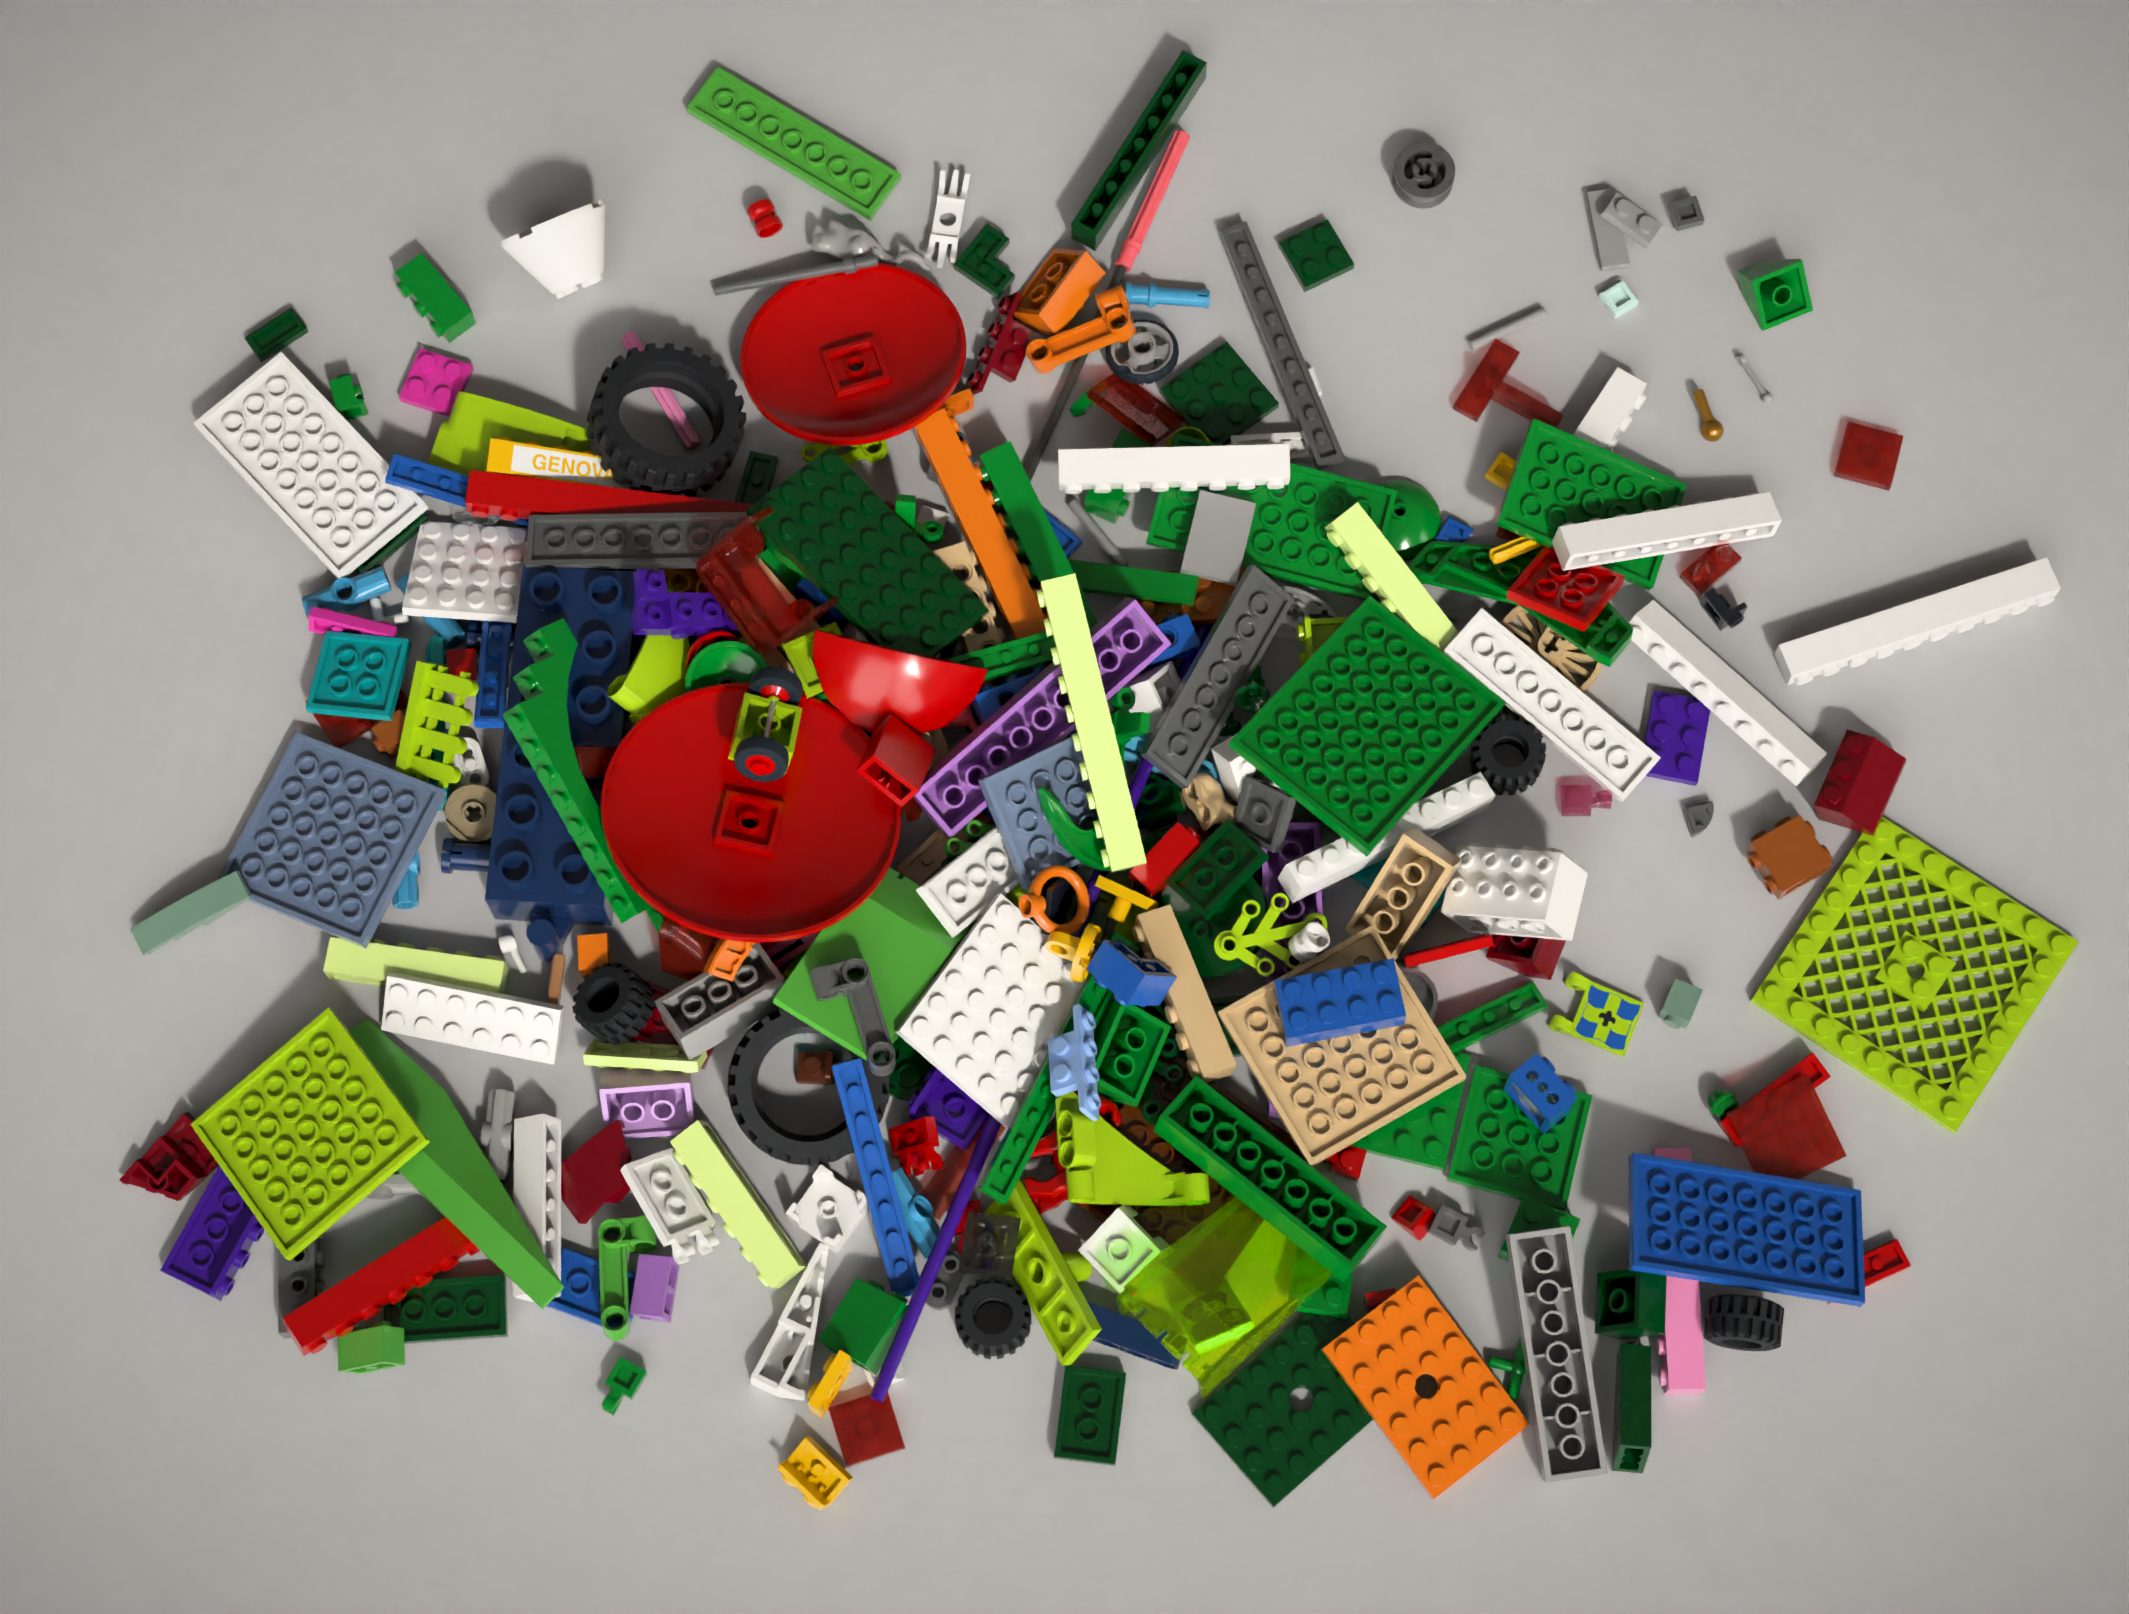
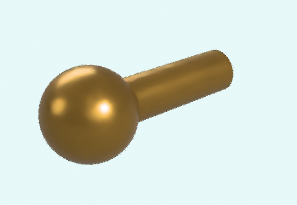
[1693,389,1724,442]

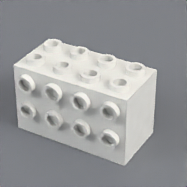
[1441,843,1588,941]

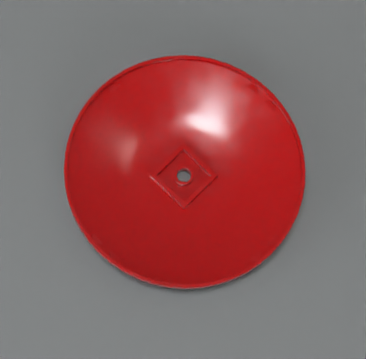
[601,683,901,943]

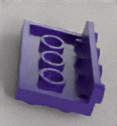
[908,1067,989,1152]
[160,1166,265,1301]

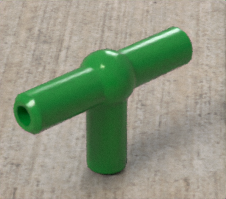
[1488,1337,1526,1399]

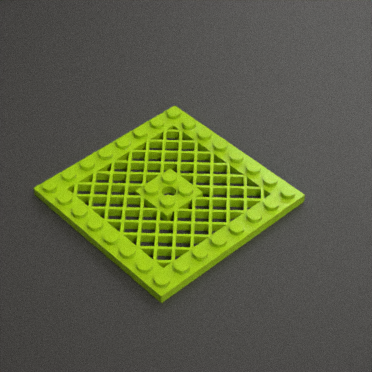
[1750,817,2079,1134]

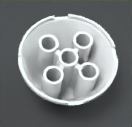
[499,199,606,299]

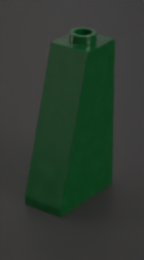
[1612,1342,1651,1473]

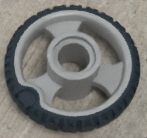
[1106,319,1179,385]

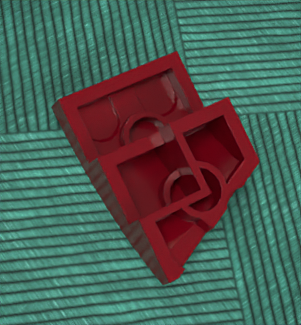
[119,1112,219,1201]
[561,1120,632,1224]

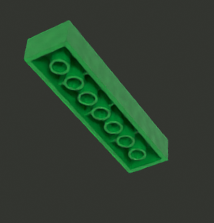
[1154,1075,1387,1283]

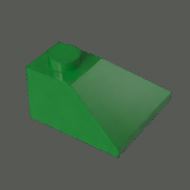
[1737,258,1813,331]

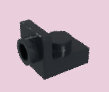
[1700,588,1748,631]

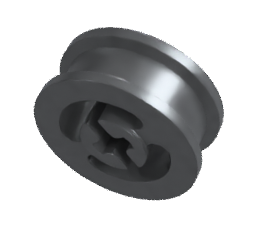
[1392,142,1455,209]

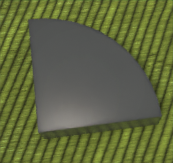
[1683,801,1714,837]

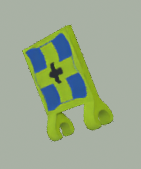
[1548,972,1644,1057]

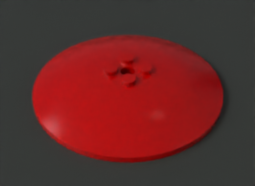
[740,263,967,446]

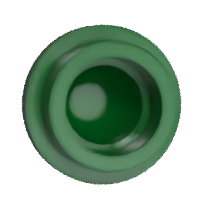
[1707,1088,1738,1119]

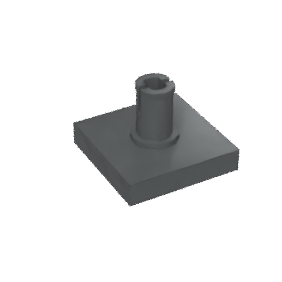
[1233,776,1296,853]

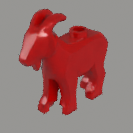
[1024,1090,1122,1215]

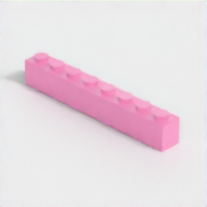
[1651,1148,1706,1394]

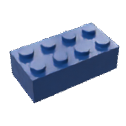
[1274,958,1406,1047]

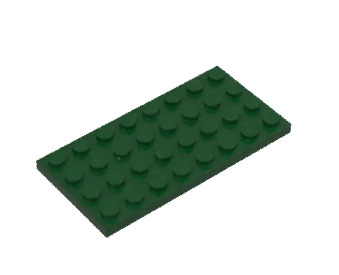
[746,447,989,657]

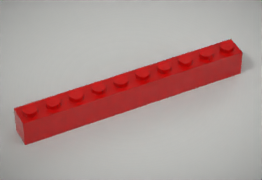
[465,470,753,521]

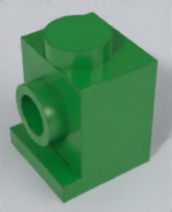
[329,374,369,420]

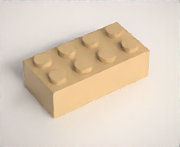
[1344,827,1463,961]

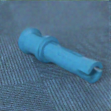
[1125,281,1210,308]

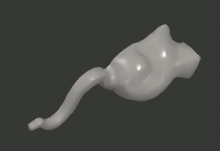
[812,220,932,271]

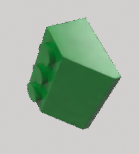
[1094,1000,1171,1107]

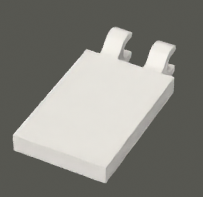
[620,1147,719,1265]

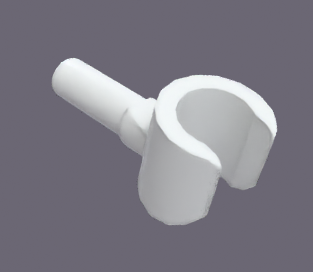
[498,935,528,974]

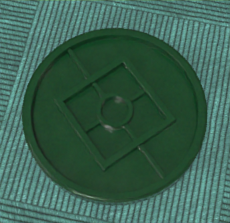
[1157,876,1269,978]

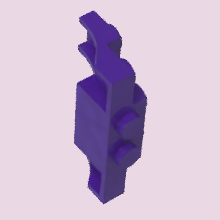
[631,569,745,639]

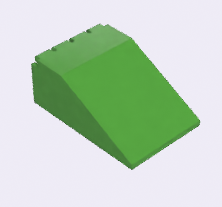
[773,867,974,1062]

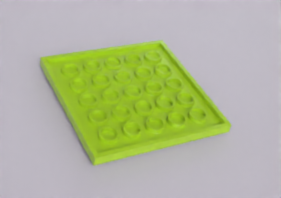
[190,1007,430,1261]

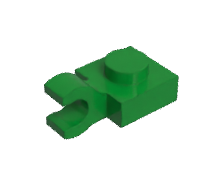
[601,1356,648,1416]

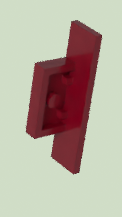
[967,292,1035,395]

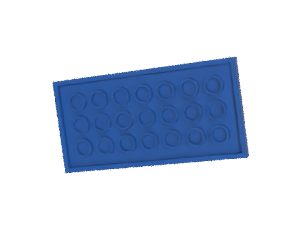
[1628,1152,1865,1307]

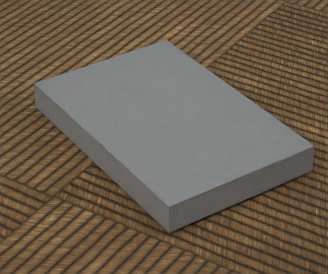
[1180,490,1256,586]

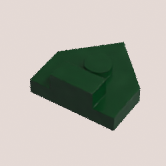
[1134,773,1186,832]

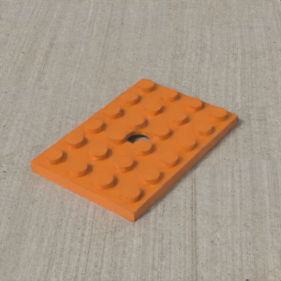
[1321,1275,1530,1499]

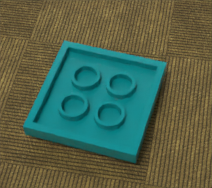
[305,631,412,721]

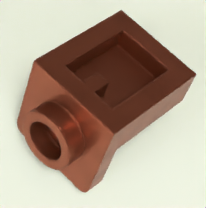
[796,1049,840,1085]

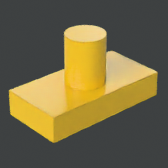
[1094,875,1159,923]

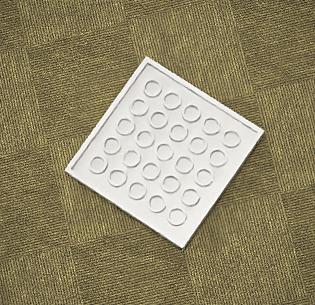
[895,893,1115,1130]

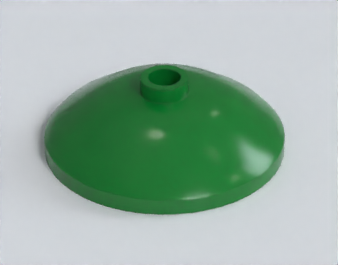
[1376,479,1441,561]
[685,641,769,693]

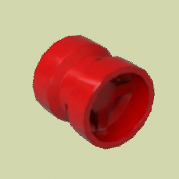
[747,199,783,238]

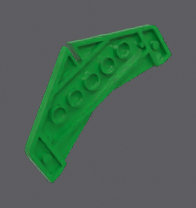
[1408,541,1633,667]

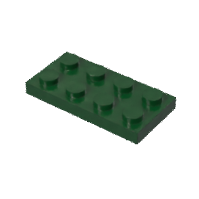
[384,1274,508,1344]

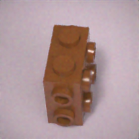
[1746,815,1832,900]

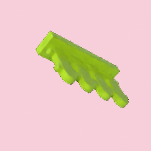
[395,661,479,788]

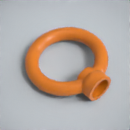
[1019,865,1090,935]

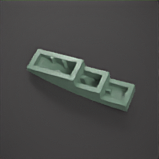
[130,871,252,955]

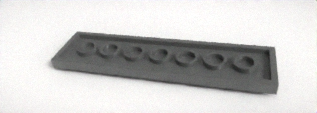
[525,512,760,570]
[1140,565,1295,788]

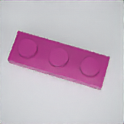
[309,606,397,638]

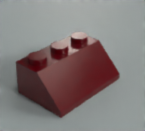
[1814,729,1907,836]
[1486,934,1566,980]

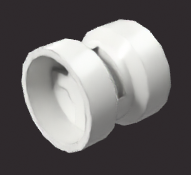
[1288,922,1330,963]

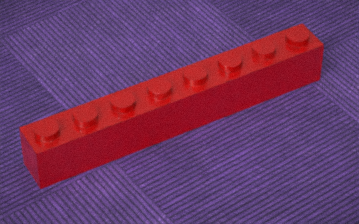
[282,1217,480,1356]

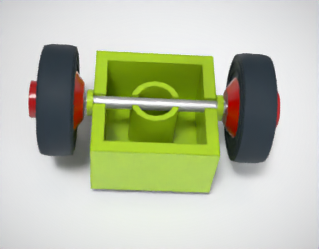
[728,667,803,782]

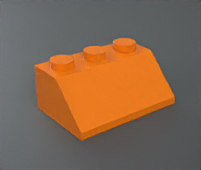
[1013,248,1106,336]

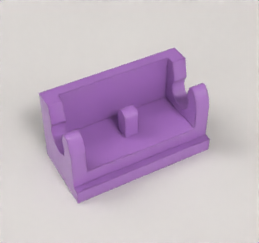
[630,1254,680,1323]

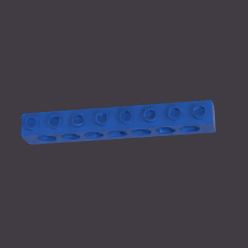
[972,613,1201,724]

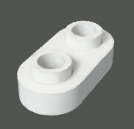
[454,737,491,787]

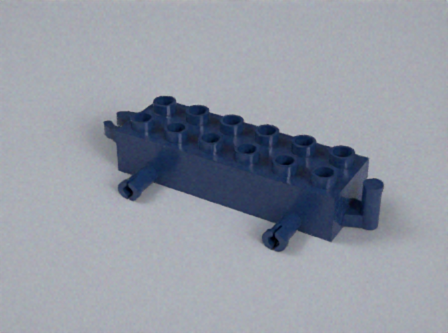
[441,565,689,963]

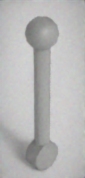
[1736,353,1773,404]

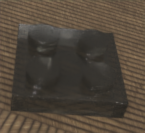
[959,1212,1021,1279]

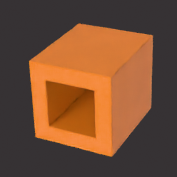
[577,933,611,978]

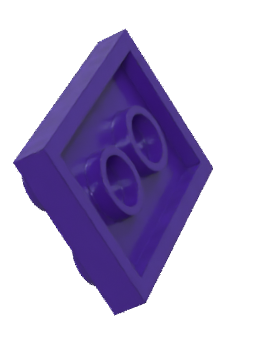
[1644,690,1710,786]

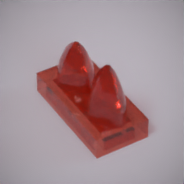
[1679,544,1742,597]

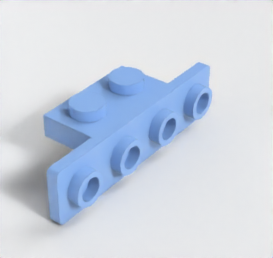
[1048,1004,1101,1121]

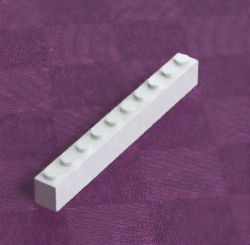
[1774,557,2061,685]

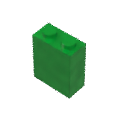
[818,1277,908,1375]

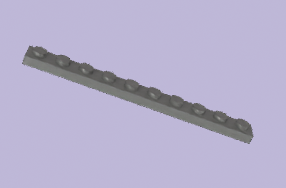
[1220,221,1344,470]

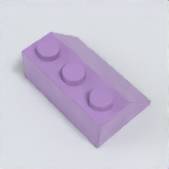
[599,1068,696,1139]

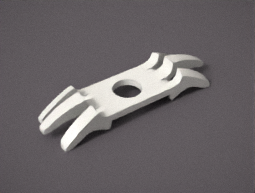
[925,170,970,268]

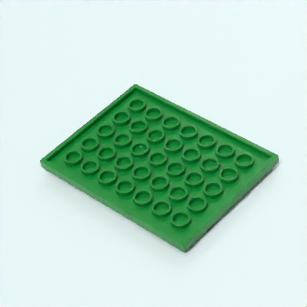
[1228,596,1506,857]

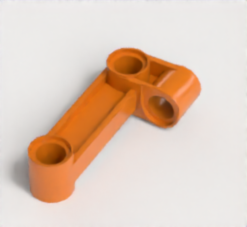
[1026,285,1136,374]

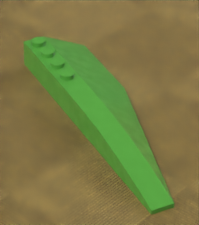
[349,1019,565,1310]

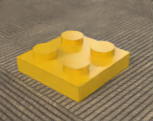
[807,1350,854,1419]

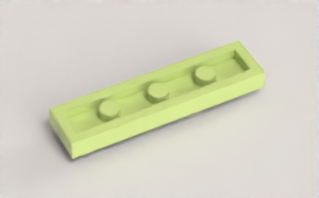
[583,1040,707,1074]

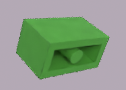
[337,1321,405,1374]

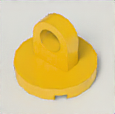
[1045,923,1102,983]

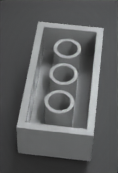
[654,943,786,1060]

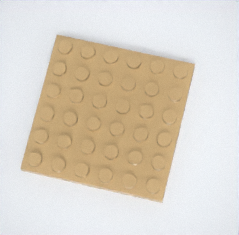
[1218,925,1467,1167]

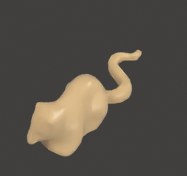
[1170,772,1237,830]

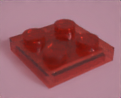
[1833,421,1903,491]
[829,1392,905,1468]

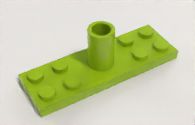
[982,1179,1102,1366]

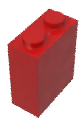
[856,714,936,807]
[1129,822,1200,901]

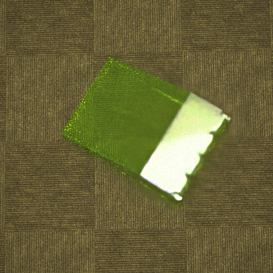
[1116,1197,1333,1399]

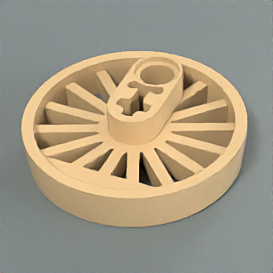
[1501,605,1603,693]

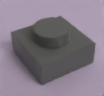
[1668,196,1705,231]

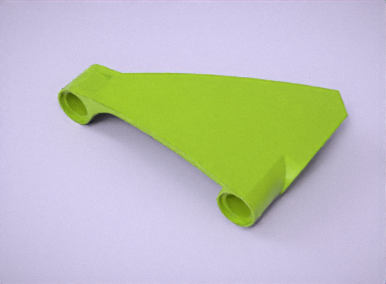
[428,391,592,476]
[607,583,690,725]
[1055,1092,1210,1206]

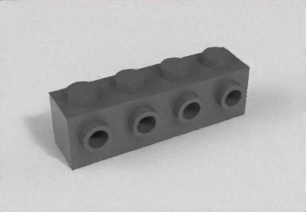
[278,1232,325,1338]

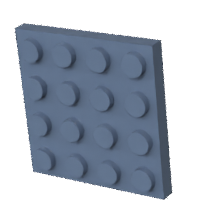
[978,733,1096,889]

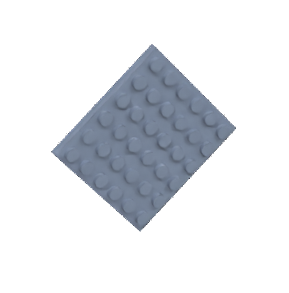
[217,732,447,949]

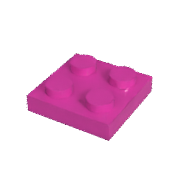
[399,348,474,417]

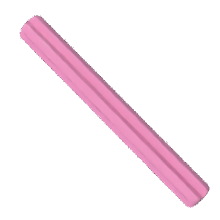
[621,332,700,449]

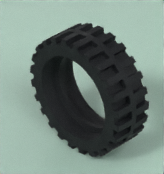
[587,343,746,497]
[727,1008,890,1166]

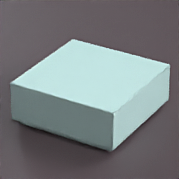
[1598,280,1639,319]

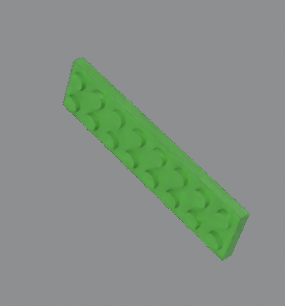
[687,67,901,221]

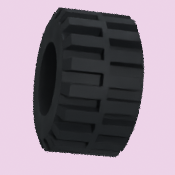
[1470,715,1546,796]
[572,962,655,1045]
[955,1277,1032,1359]
[1703,1294,1784,1351]

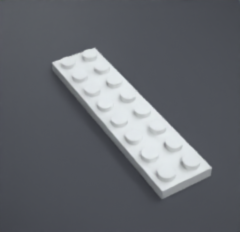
[1443,608,1661,803]

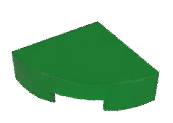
[1069,389,1108,417]

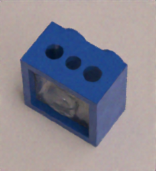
[1503,1053,1577,1135]

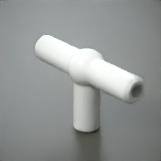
[369,598,409,626]

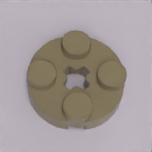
[445,784,497,842]

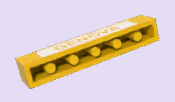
[485,437,644,491]

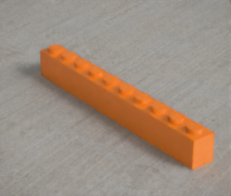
[914,408,1052,671]

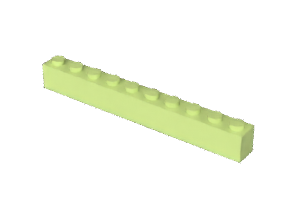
[1036,573,1147,873]

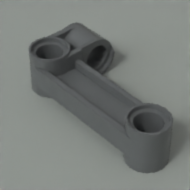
[809,958,896,1077]

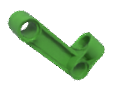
[598,1215,657,1341]

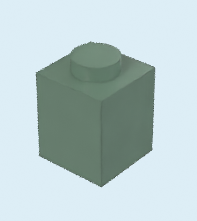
[1658,978,1703,1029]

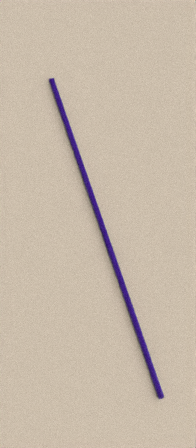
[869,624,1214,1403]

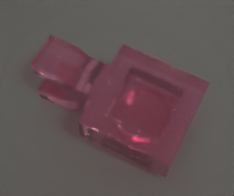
[1561,785,1612,816]

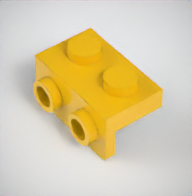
[777,1436,853,1510]

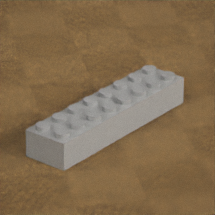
[1505,1226,1608,1482]

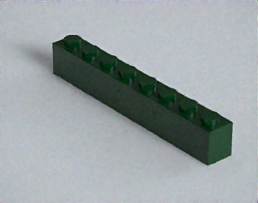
[1071,50,1207,251]

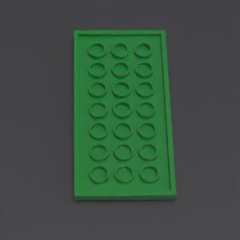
[1146,433,1398,601]

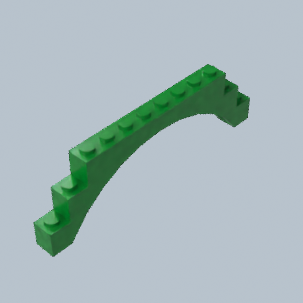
[503,618,719,949]

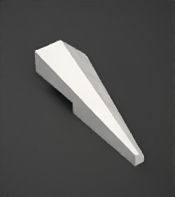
[751,1243,829,1401]

